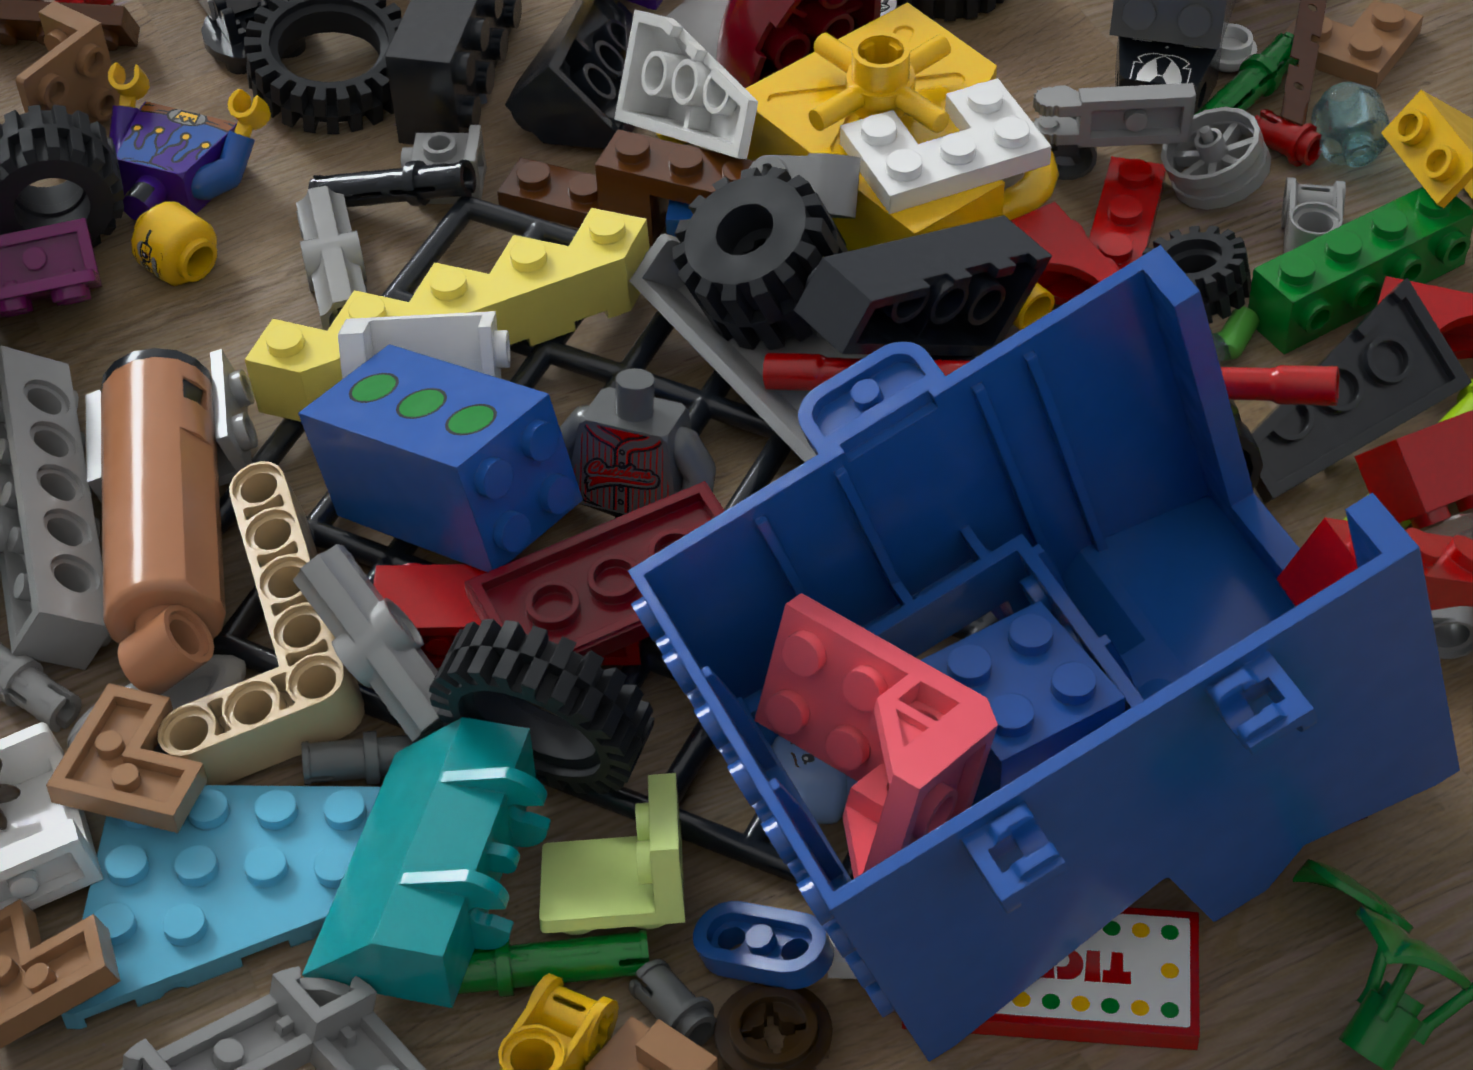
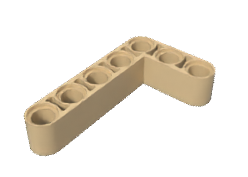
[158,461,365,785]

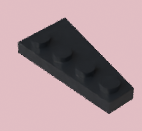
[1251,278,1472,504]

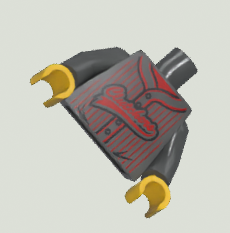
[555,368,716,524]

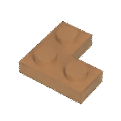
[1283,0,1423,90]
[46,683,208,833]
[0,899,121,1049]

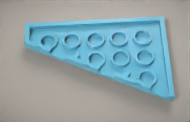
[61,785,518,1029]

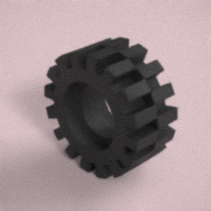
[1142,226,1252,324]

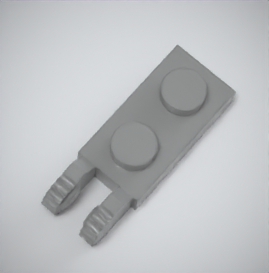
[1032,83,1196,148]

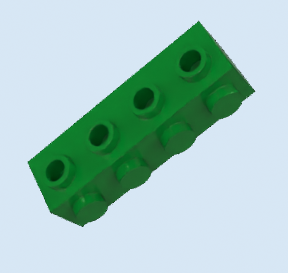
[1248,186,1473,355]

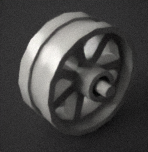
[1161,107,1271,210]

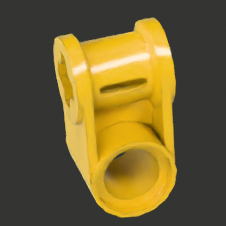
[498,973,619,1070]

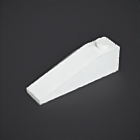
[614,10,758,160]

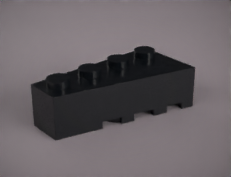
[794,215,1052,356]

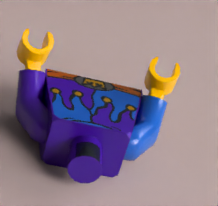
[108,62,271,221]

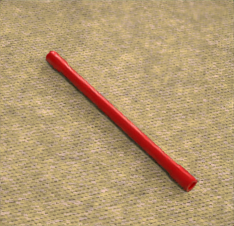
[763,353,1340,406]

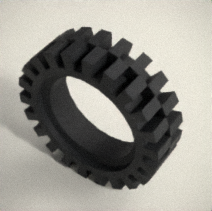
[244,0,402,134]
[429,619,655,794]

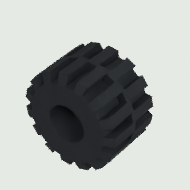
[672,167,848,350]

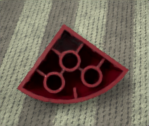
[716,0,881,88]

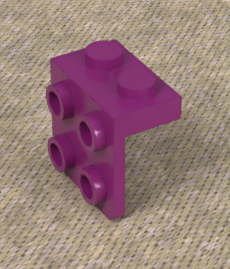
[0,218,102,318]

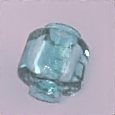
[1311,82,1390,167]

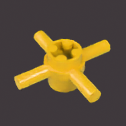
[808,32,951,133]

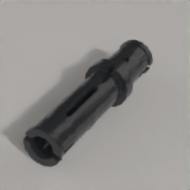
[308,160,476,207]

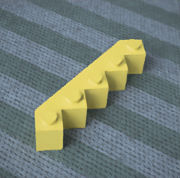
[245,208,650,422]

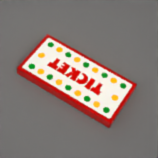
[902,907,1200,1050]

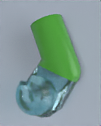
[1210,307,1260,362]

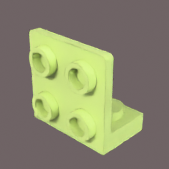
[539,773,685,935]

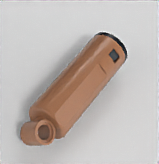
[100,348,226,695]

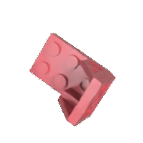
[754,593,998,878]

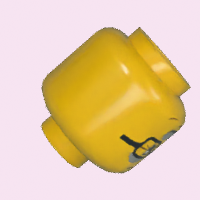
[131,202,217,286]

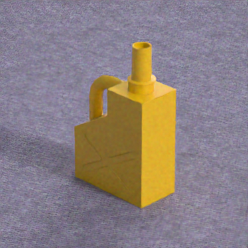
[745,2,1059,330]

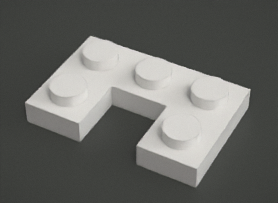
[840,78,1051,214]

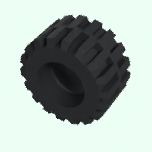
[0,105,125,248]

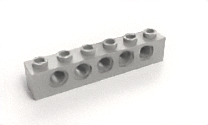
[0,345,112,670]

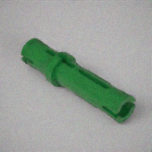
[1194,32,1299,115]
[458,929,649,997]

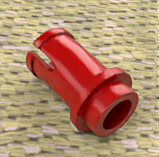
[1255,109,1325,167]

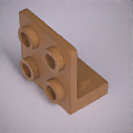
[16,1,120,125]

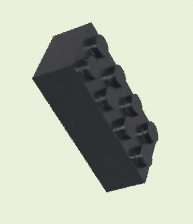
[385,0,522,145]

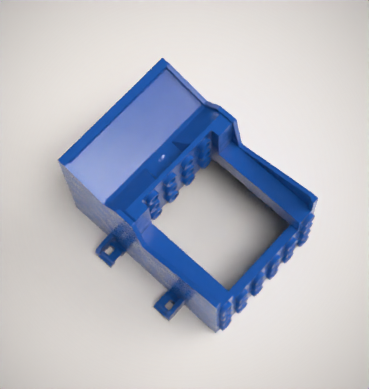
[628,245,1460,1062]

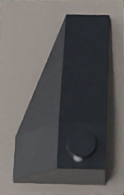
[505,0,635,149]

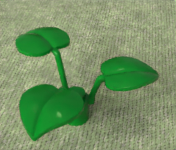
[1293,859,1473,1070]

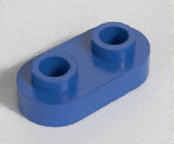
[693,901,834,989]

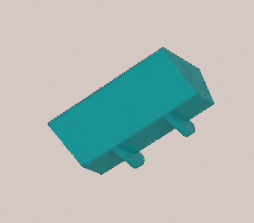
[302,717,551,1008]

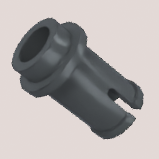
[629,959,717,1046]

